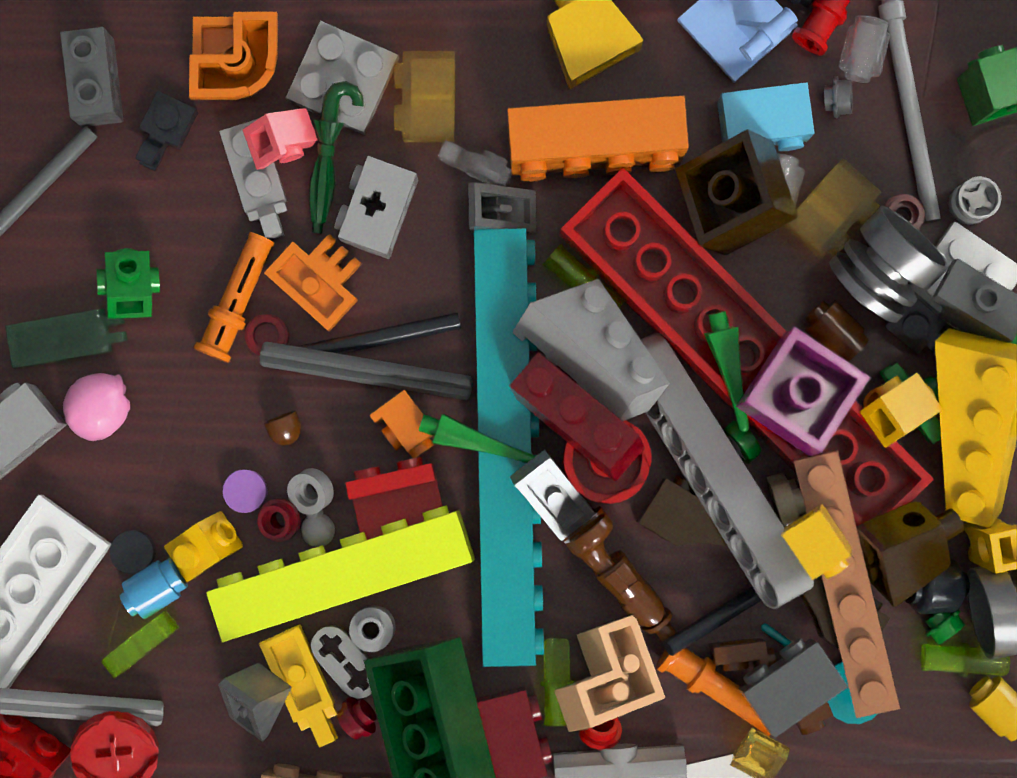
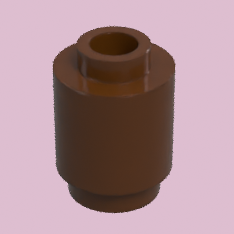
[805,300,870,362]

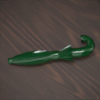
[309,81,364,234]

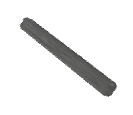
[259,342,473,401]

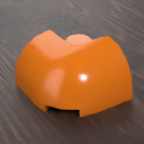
[189,12,278,100]

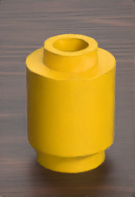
[969,676,1017,741]

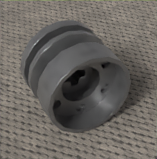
[829,205,949,323]
[967,566,1017,659]

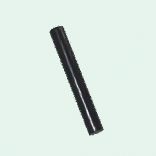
[663,586,762,656]

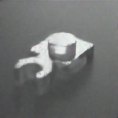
[438,140,512,187]

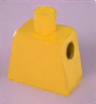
[546,0,643,89]

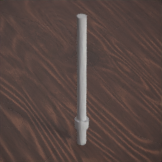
[878,0,941,223]

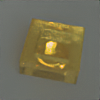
[730,728,790,778]

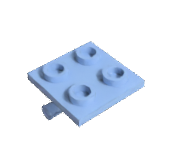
[677,0,798,83]

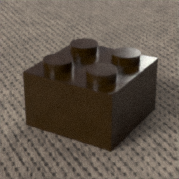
[675,129,799,255]

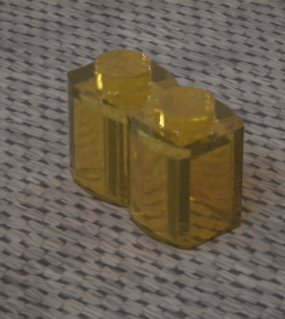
[394,51,456,142]
[783,158,882,259]

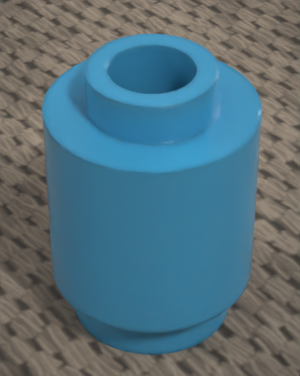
[119,558,188,619]

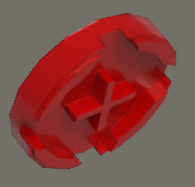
[70,711,159,778]

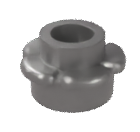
[824,76,853,119]

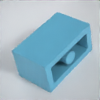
[717,82,815,151]

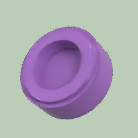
[223,470,268,513]

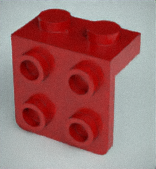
[345,457,443,540]

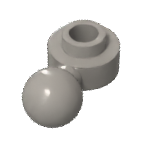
[287,468,335,547]

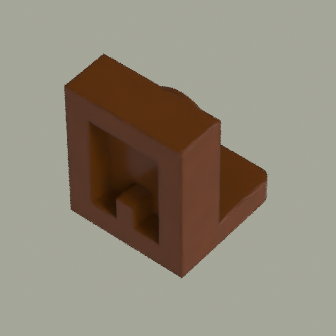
[709,637,776,671]

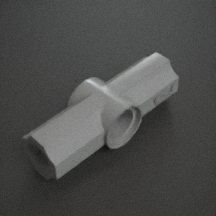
[553,743,687,778]

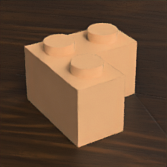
[554,615,665,732]

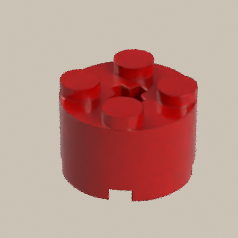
[562,420,652,504]

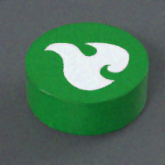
[723,421,761,464]

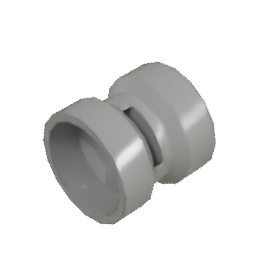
[948,176,1002,225]

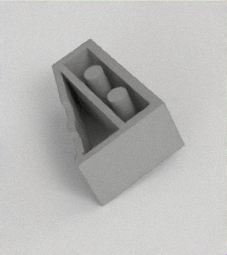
[512,279,670,421]

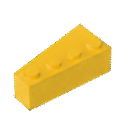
[935,328,1017,528]

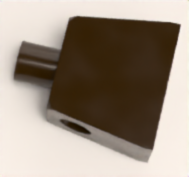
[857,501,965,608]

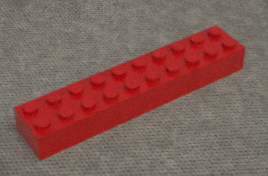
[559,168,934,533]

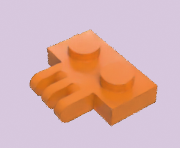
[264,234,362,332]

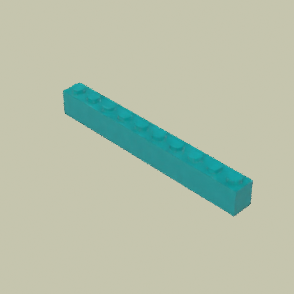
[474,228,544,667]

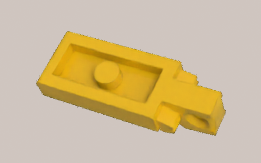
[259,624,338,748]

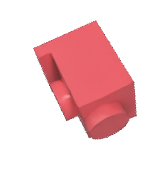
[242,108,317,170]

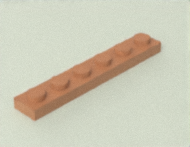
[793,449,900,718]

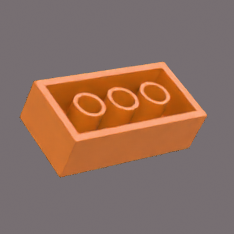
[508,96,689,181]

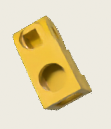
[964,519,1017,574]

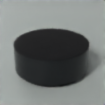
[110,530,156,574]

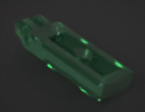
[5,309,128,369]

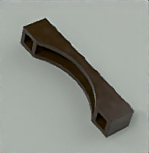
[636,476,890,649]

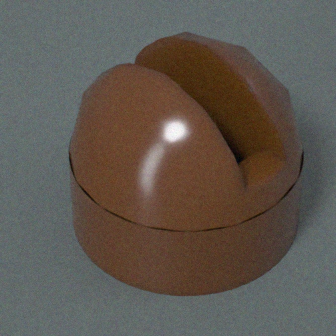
[264,410,301,446]

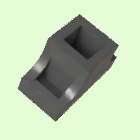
[931,258,1017,343]

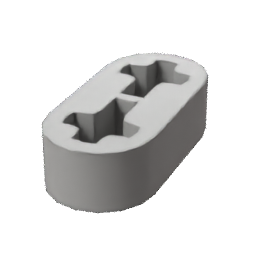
[311,625,372,699]

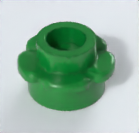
[925,609,966,645]

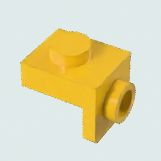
[164,511,243,583]

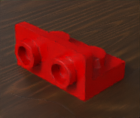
[0,714,71,778]

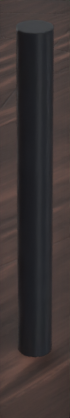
[296,312,461,354]

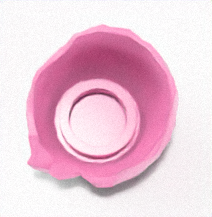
[63,373,130,441]

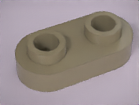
[766,472,806,527]

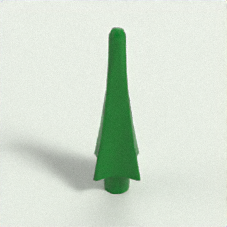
[704,311,749,432]
[419,414,536,463]

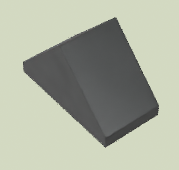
[468,182,537,235]
[218,663,292,742]

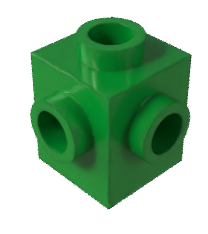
[96,248,160,319]

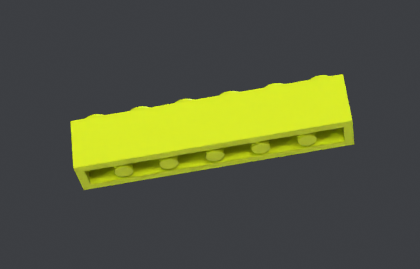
[206,505,475,642]

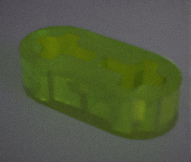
[101,611,179,679]

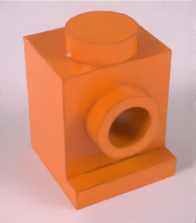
[369,390,434,458]

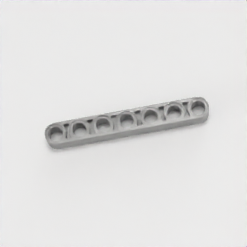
[641,333,814,609]

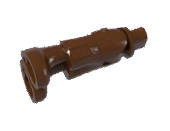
[563,506,677,642]

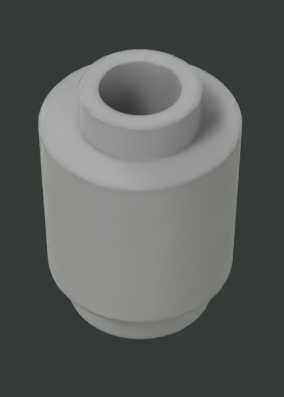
[349,605,396,652]

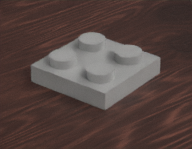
[286,21,399,135]

